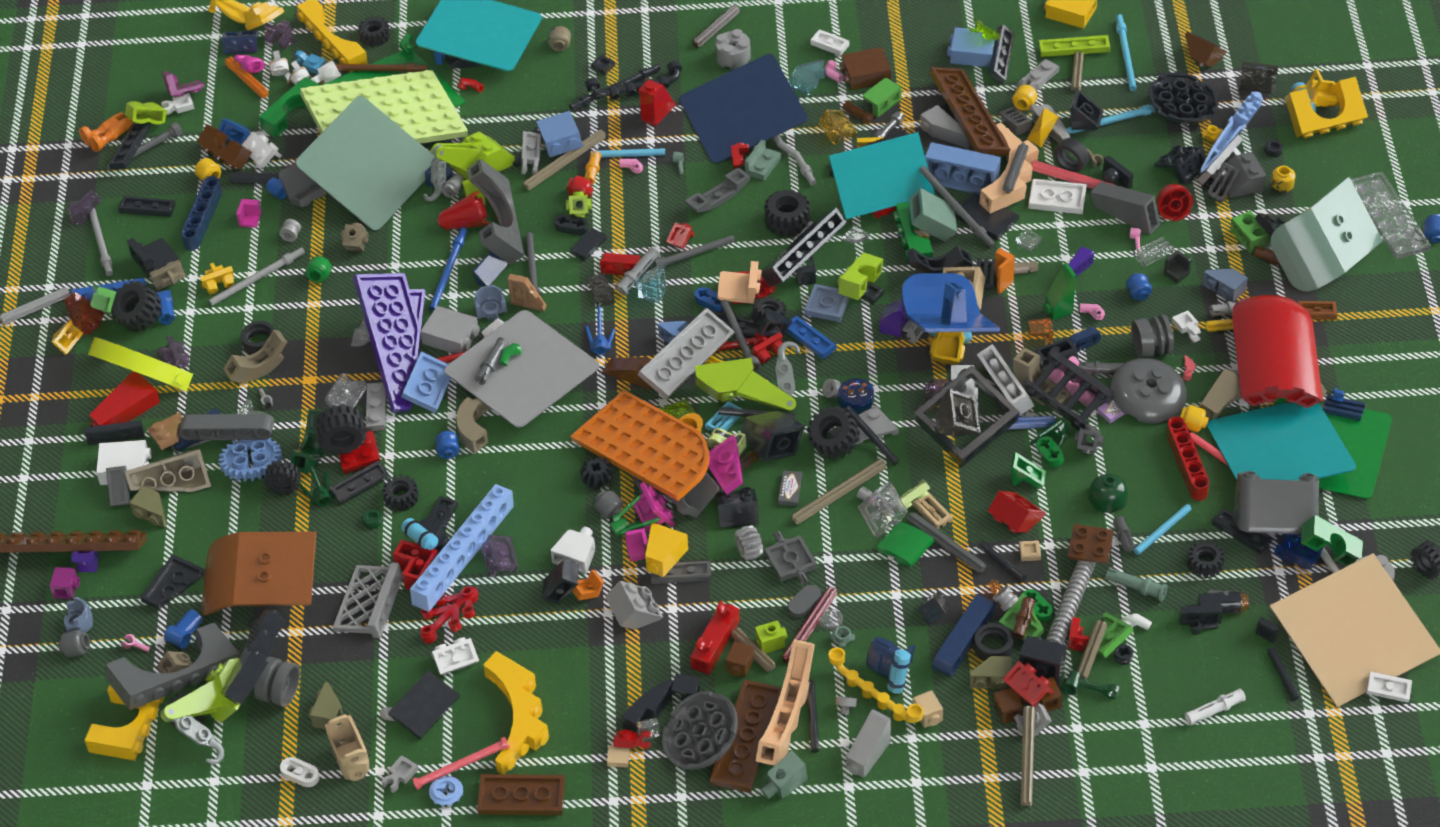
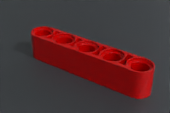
[1166,417,1209,501]

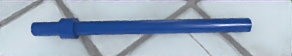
[429,227,467,312]

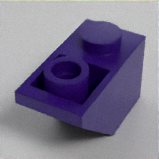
[880,299,909,337]

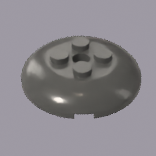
[1110,358,1187,424]
[662,691,738,770]

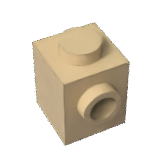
[913,690,943,728]

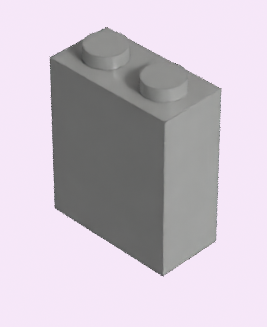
[420,306,480,354]

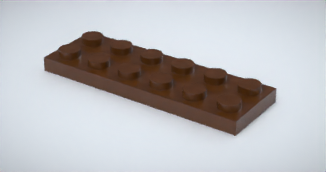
[710,680,782,793]

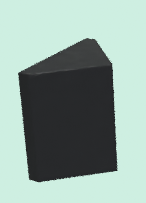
[1070,89,1104,130]

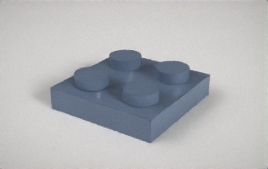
[804,284,850,322]

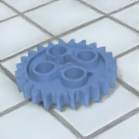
[218,438,282,482]

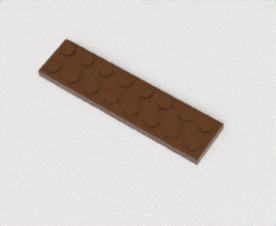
[930,67,1011,156]
[0,530,147,552]

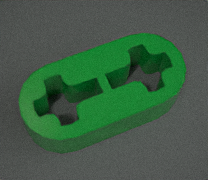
[1036,436,1064,467]
[1023,589,1052,623]

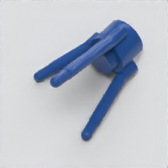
[585,306,615,355]

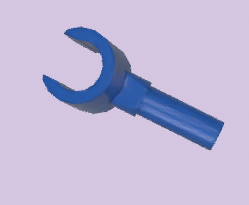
[1332,387,1345,402]

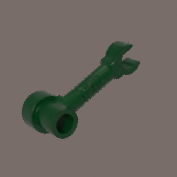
[1062,671,1119,699]

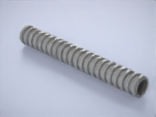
[1046,560,1096,644]

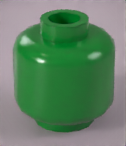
[305,256,332,283]

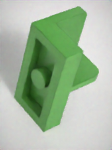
[863,78,901,118]
[90,285,116,313]

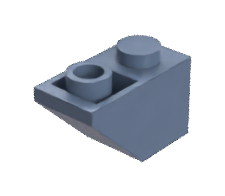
[1203,269,1248,303]

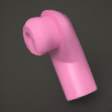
[825,60,843,83]
[620,159,643,173]
[1080,303,1105,320]

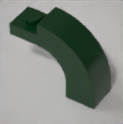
[290,409,324,473]

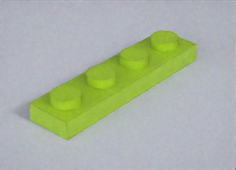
[1039,35,1110,57]

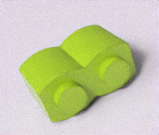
[125,101,167,124]

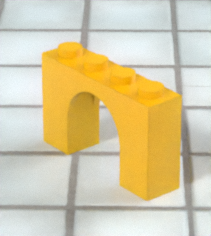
[1284,77,1368,139]
[84,685,165,761]

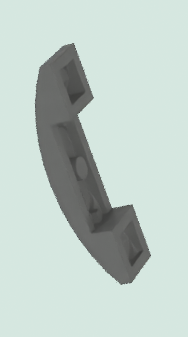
[685,168,750,212]

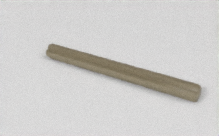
[523,129,606,191]
[791,459,886,525]

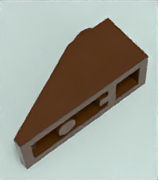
[603,357,654,391]

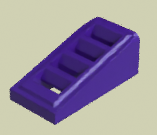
[1069,247,1094,277]

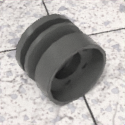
[1131,315,1174,358]

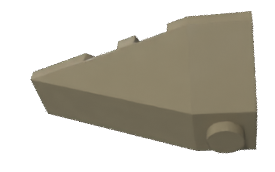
[124,448,211,492]

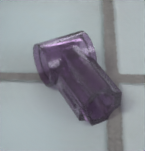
[66,190,102,225]

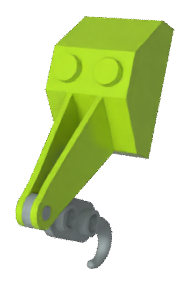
[424,131,515,202]
[693,341,800,412]
[161,658,240,764]

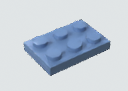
[401,352,451,413]

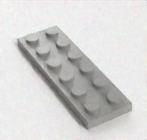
[638,308,735,399]

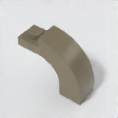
[223,330,287,382]
[1013,348,1071,406]
[456,397,491,454]

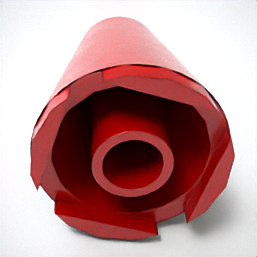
[437,191,489,230]

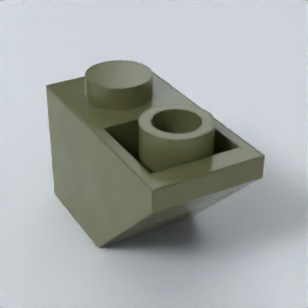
[129,486,167,528]
[970,656,1012,690]
[309,682,343,730]

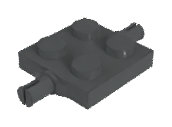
[764,531,817,585]

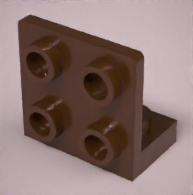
[1068,524,1114,564]

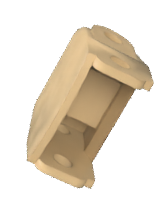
[325,715,369,781]

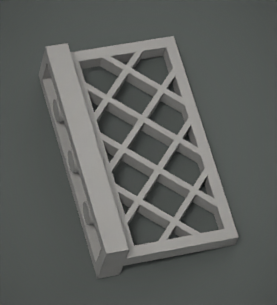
[333,563,403,638]

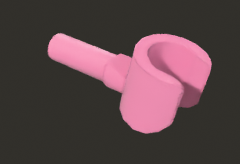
[1130,228,1141,252]
[121,634,150,652]

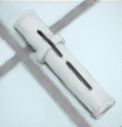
[1185,688,1246,726]

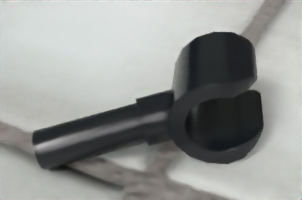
[1189,619,1218,635]

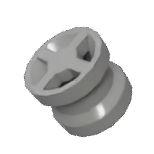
[279,219,301,242]
[993,586,1019,611]

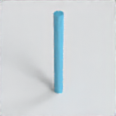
[594,148,665,158]
[1133,504,1192,555]

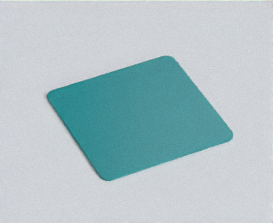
[416,0,542,71]
[1207,402,1356,481]

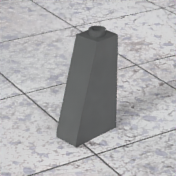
[1091,182,1160,235]

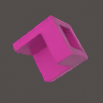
[236,199,262,228]
[625,528,648,562]

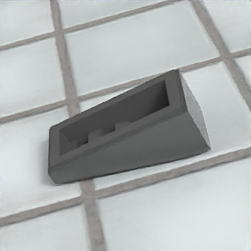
[999,106,1032,136]

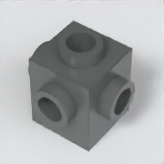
[1075,425,1104,454]

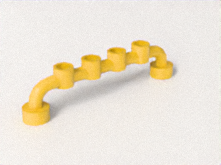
[829,647,923,723]

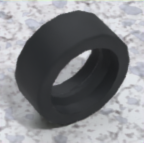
[1054,138,1090,173]
[240,321,275,355]
[974,623,1013,661]

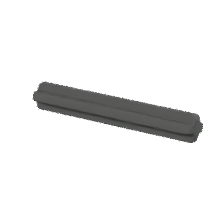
[1003,142,1029,194]

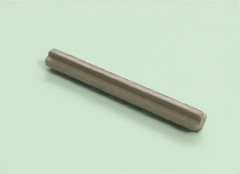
[1020,706,1035,806]

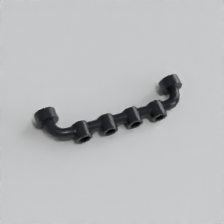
[585,60,682,100]

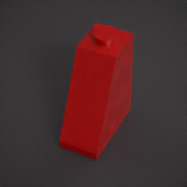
[639,79,675,126]

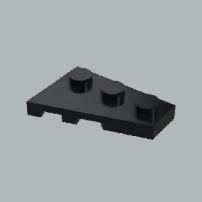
[141,554,205,610]

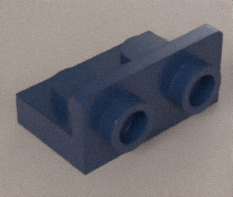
[222,30,259,54]

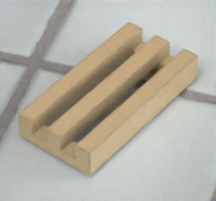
[913,492,953,529]

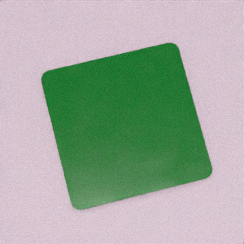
[1274,398,1392,499]

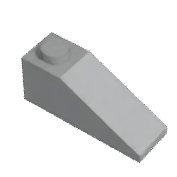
[920,105,971,148]

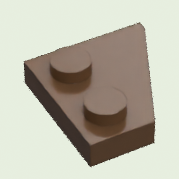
[508,274,547,312]
[147,412,183,450]

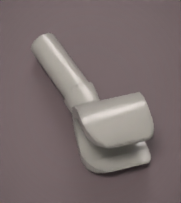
[258,388,273,409]

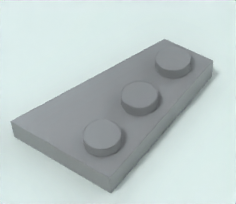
[829,406,899,444]

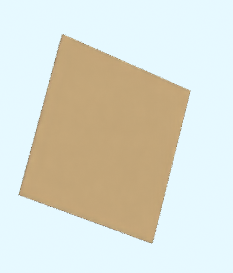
[1270,553,1440,707]

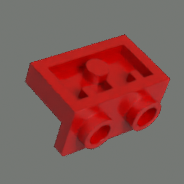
[600,253,640,275]
[1002,661,1054,707]

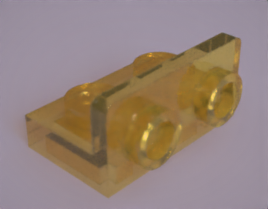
[819,109,858,145]

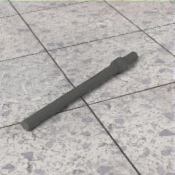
[919,166,995,248]

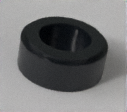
[1264,140,1283,157]

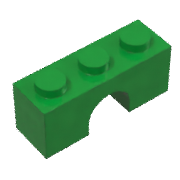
[1301,515,1363,567]

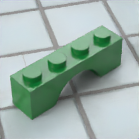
[259,77,321,137]
[893,202,933,268]

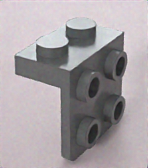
[278,162,326,207]
[666,472,719,518]

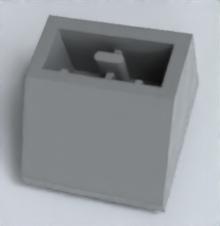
[605,581,663,630]

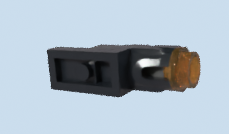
[1179,590,1249,625]

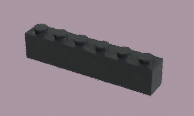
[761,208,846,288]

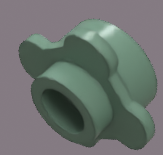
[831,626,855,647]

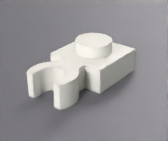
[161,93,194,115]

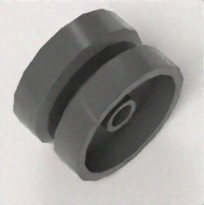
[254,656,300,707]

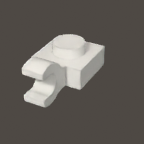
[310,61,341,83]
[1172,311,1201,343]

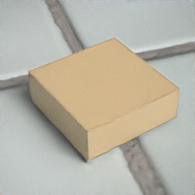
[1019,540,1041,562]
[607,745,630,768]

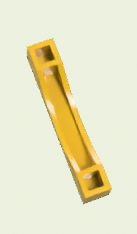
[297,0,368,73]

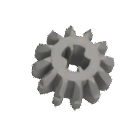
[734,525,763,560]

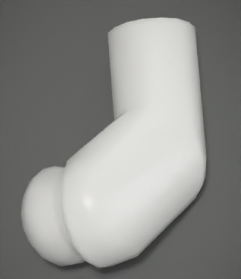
[1121,613,1152,630]

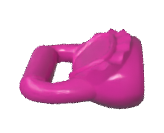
[234,55,265,73]

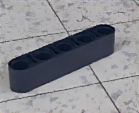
[181,176,222,251]
[932,594,997,677]

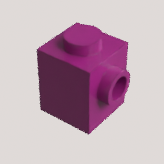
[49,567,80,599]

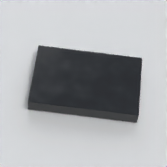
[955,192,1019,240]
[388,670,460,740]

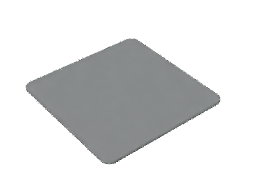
[445,310,599,427]

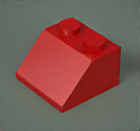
[988,491,1046,533]

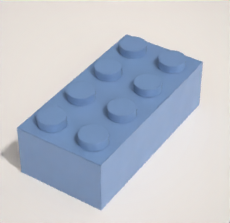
[925,142,1001,194]

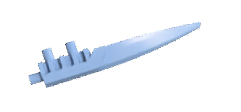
[1200,92,1263,173]

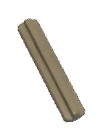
[1071,52,1084,92]
[1077,620,1107,679]
[731,627,775,672]

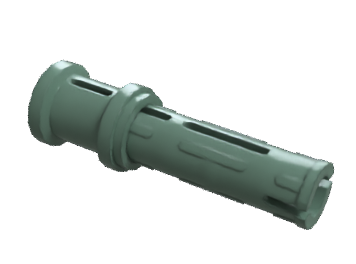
[1106,567,1168,602]

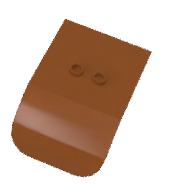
[201,531,317,615]

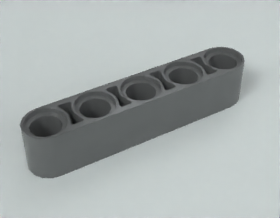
[179,414,274,440]

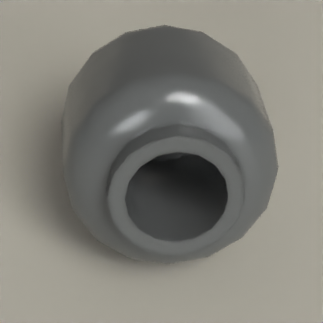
[594,490,623,519]
[58,630,90,658]

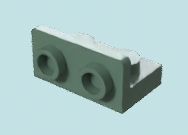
[744,140,781,181]

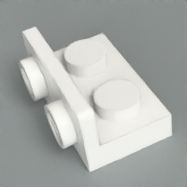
[431,637,479,676]

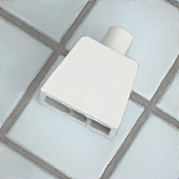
[551,527,595,574]

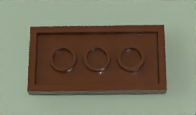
[477,774,565,815]

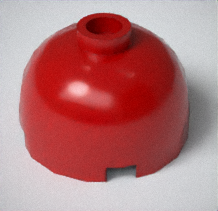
[1156,184,1194,221]

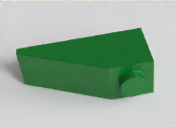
[1043,263,1076,320]

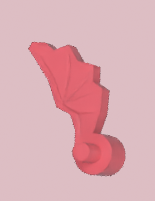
[1183,355,1196,381]

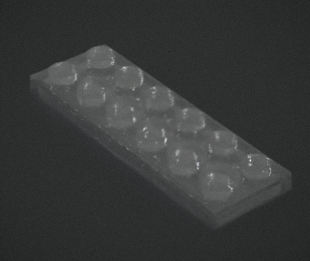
[1351,172,1431,259]

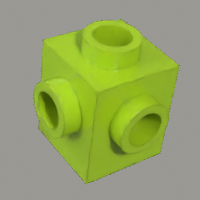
[566,192,592,217]

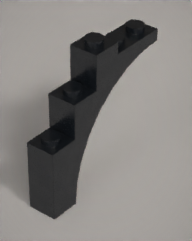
[220,609,286,705]

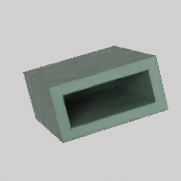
[909,188,957,242]

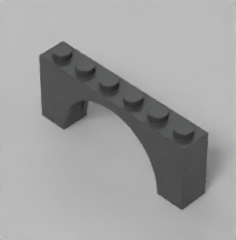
[467,159,524,265]
[105,623,239,710]

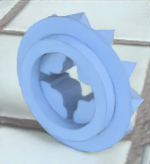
[429,776,463,807]

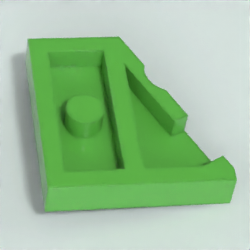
[1097,612,1134,658]

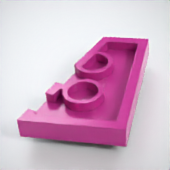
[708,435,743,494]

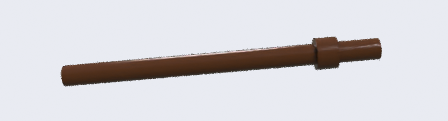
[335,63,428,73]

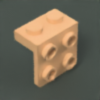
[717,261,761,304]

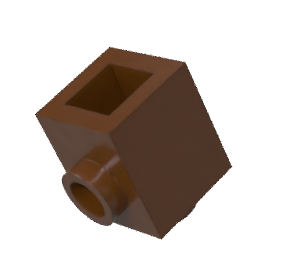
[726,641,754,678]

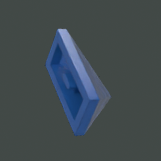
[218,118,250,145]

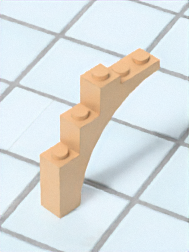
[979,123,1039,214]
[756,640,815,766]

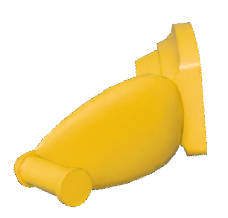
[208,0,284,31]

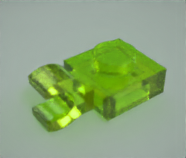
[969,19,1001,41]

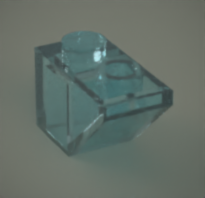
[790,60,826,95]

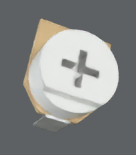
[269,51,289,76]
[284,61,311,85]

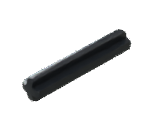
[229,172,279,184]

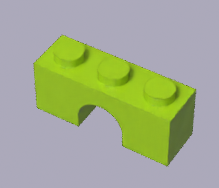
[837,252,883,300]

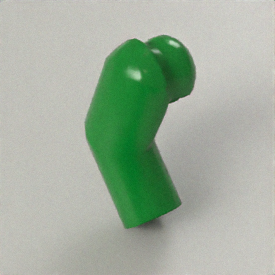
[399,34,414,53]
[498,343,522,366]

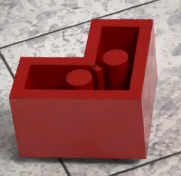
[393,539,438,590]

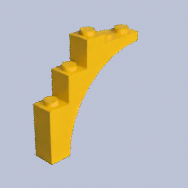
[483,651,549,774]

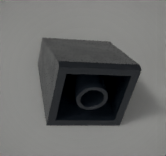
[740,411,805,462]

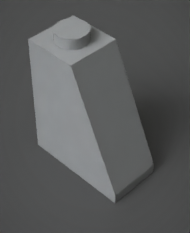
[846,709,891,778]

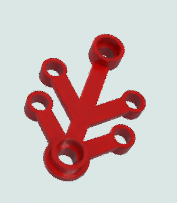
[420,586,479,644]

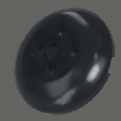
[1148,72,1218,125]

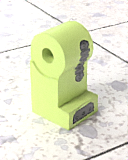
[707,428,746,458]

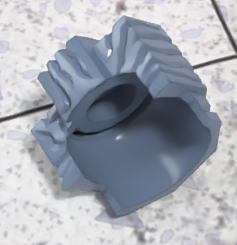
[474,285,507,321]
[64,597,93,633]

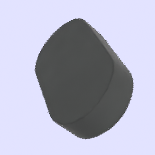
[788,585,821,618]

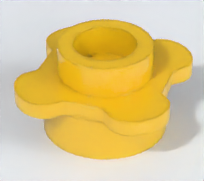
[1202,125,1223,142]

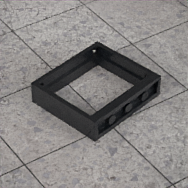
[914,365,1019,467]

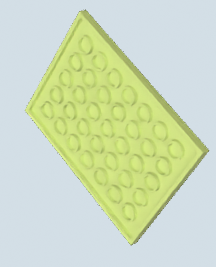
[300,70,468,143]

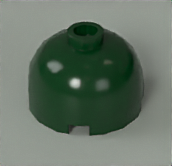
[1089,473,1128,513]

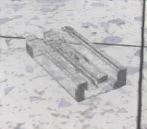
[1133,236,1174,267]

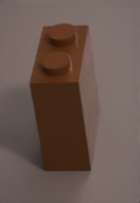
[839,47,891,90]

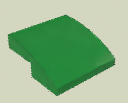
[877,522,934,567]

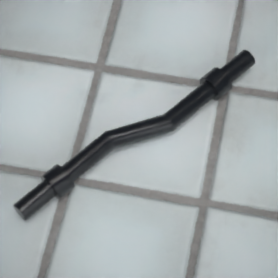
[569,64,661,111]

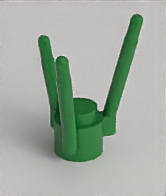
[610,496,659,537]

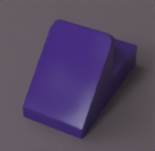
[71,551,100,572]

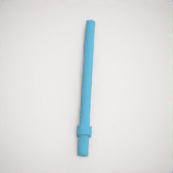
[1116,14,1137,91]
[1066,104,1155,135]

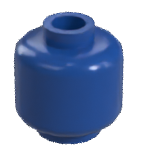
[1423,214,1440,243]

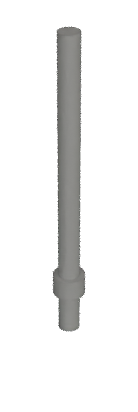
[86,200,113,276]
[208,247,305,306]

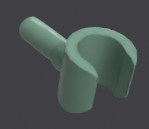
[673,152,684,175]

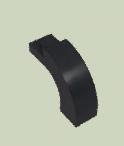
[907,245,974,274]

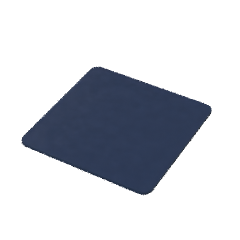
[679,54,808,164]

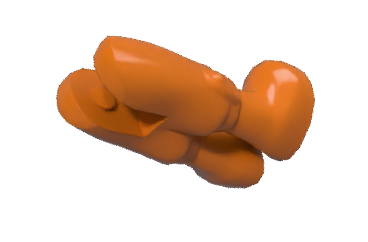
[79,112,133,152]

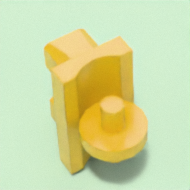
[200,263,234,295]

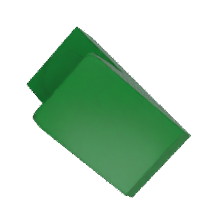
[1011,452,1046,489]

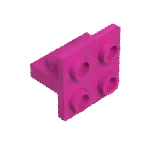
[634,482,675,533]

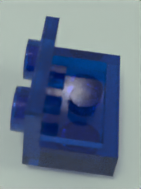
[1274,534,1324,570]

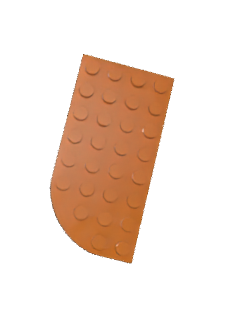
[571,390,710,501]

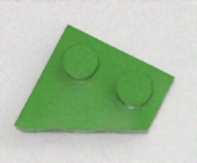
[999,593,1044,641]

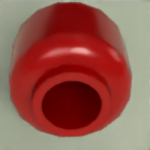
[566,175,594,198]

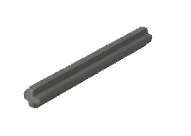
[907,513,986,573]

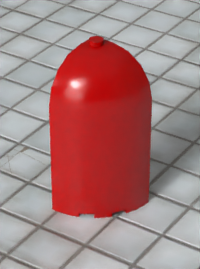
[1232,295,1323,408]

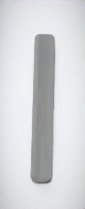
[0,287,70,324]

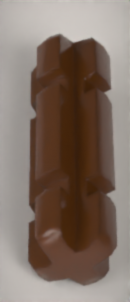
[843,101,873,124]

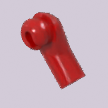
[457,78,484,93]

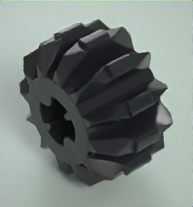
[580,456,614,490]

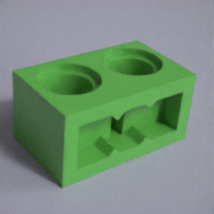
[1230,211,1271,254]

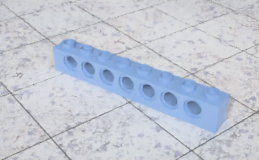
[410,484,514,612]

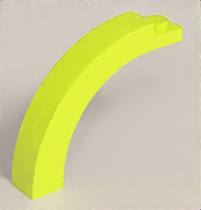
[88,337,193,391]

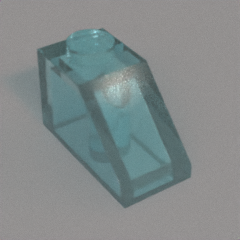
[636,265,666,303]

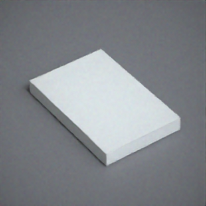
[1028,179,1087,214]

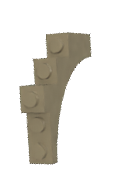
[1199,368,1327,420]

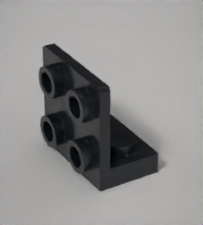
[1154,145,1206,184]
[127,238,179,276]
[716,487,759,527]

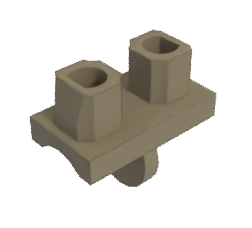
[149,260,186,291]

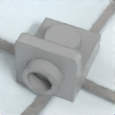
[1014,704,1052,737]

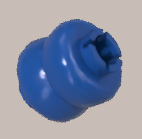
[1126,273,1152,301]
[435,431,460,459]

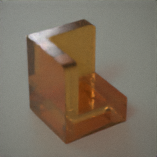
[1028,318,1054,345]

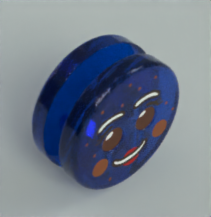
[839,378,874,414]

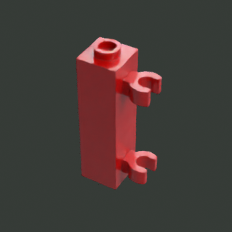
[690,601,740,675]

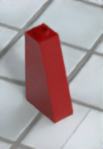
[90,371,160,427]

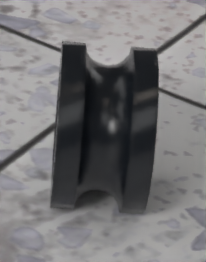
[1114,644,1134,665]

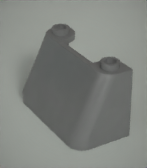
[1232,471,1319,534]

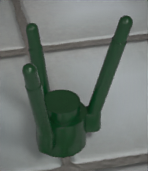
[1030,419,1069,458]
[299,466,333,507]

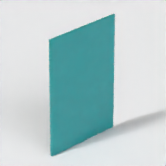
[829,132,935,219]

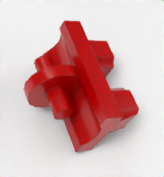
[752,332,783,364]

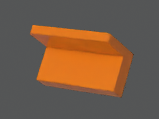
[994,248,1015,294]

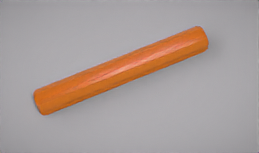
[225,57,269,99]

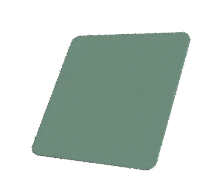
[296,96,435,231]

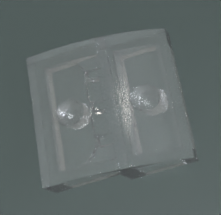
[858,482,908,537]

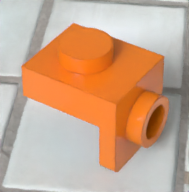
[572,570,604,600]

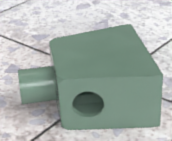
[761,750,808,799]

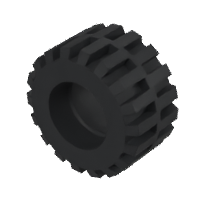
[764,189,810,237]
[111,281,162,332]
[315,405,366,455]
[807,406,860,460]

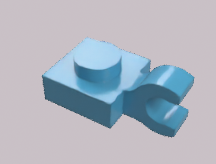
[294,50,327,75]

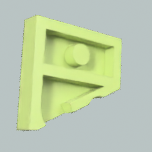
[892,479,930,511]

